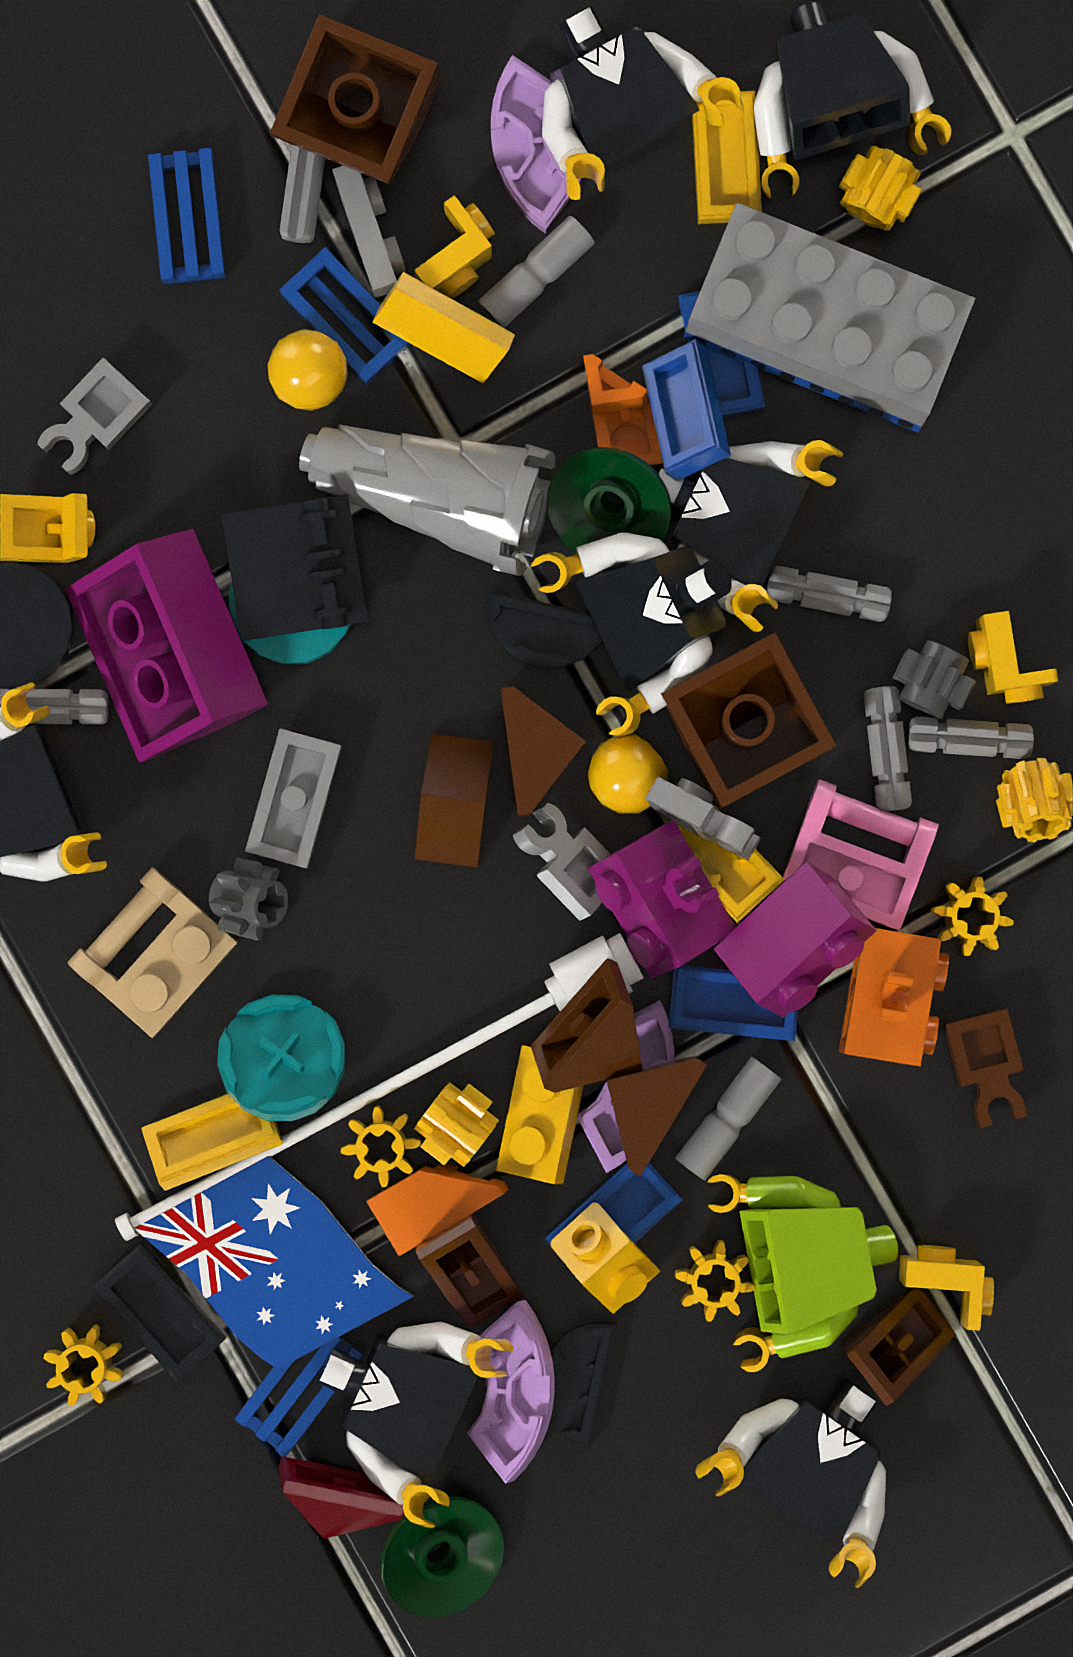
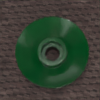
[547,447,672,554]
[380,1497,504,1618]

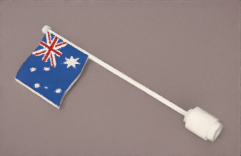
[115,933,644,1369]

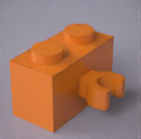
[839,928,949,1067]

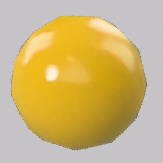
[267,329,348,411]
[588,734,669,813]

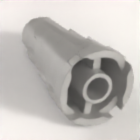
[299,424,555,576]

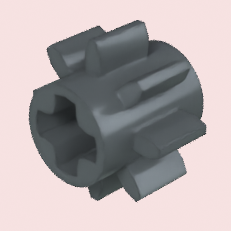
[893,640,976,719]
[209,858,288,941]

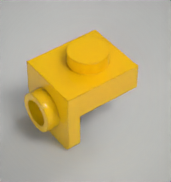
[414,195,495,299]
[0,493,95,563]
[968,611,1058,704]
[550,1203,661,1314]
[899,1245,994,1331]

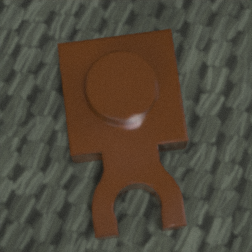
[943,1008,1028,1128]

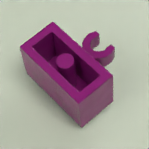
[587,819,736,979]
[714,861,877,1018]

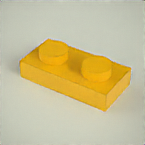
[496,1045,584,1184]

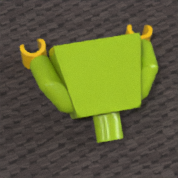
[707,1174,898,1372]

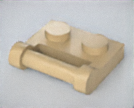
[67,867,239,1038]

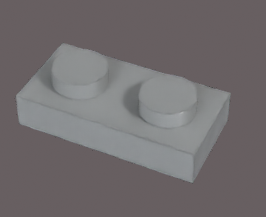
[332,166,406,301]
[245,728,342,869]

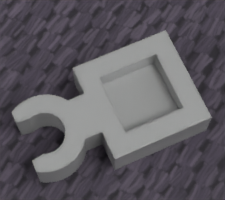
[38,358,152,475]
[645,777,761,861]
[513,803,610,921]

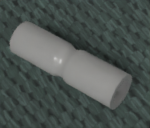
[477,215,595,328]
[675,1056,782,1181]

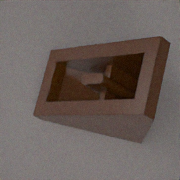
[501,686,586,818]
[415,733,495,868]
[531,958,643,1093]
[606,1056,707,1177]
[415,1213,523,1329]
[838,1287,956,1406]

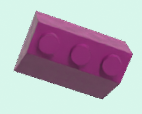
[65,529,268,763]

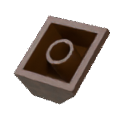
[270,14,441,184]
[661,632,836,810]

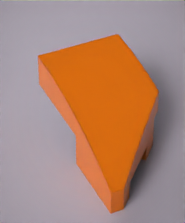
[583,354,663,473]
[366,1163,509,1256]

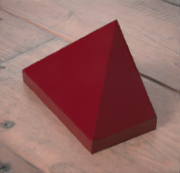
[278,1456,405,1539]

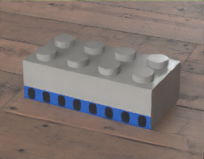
[683,203,975,433]

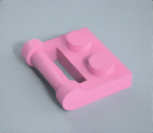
[782,779,938,931]

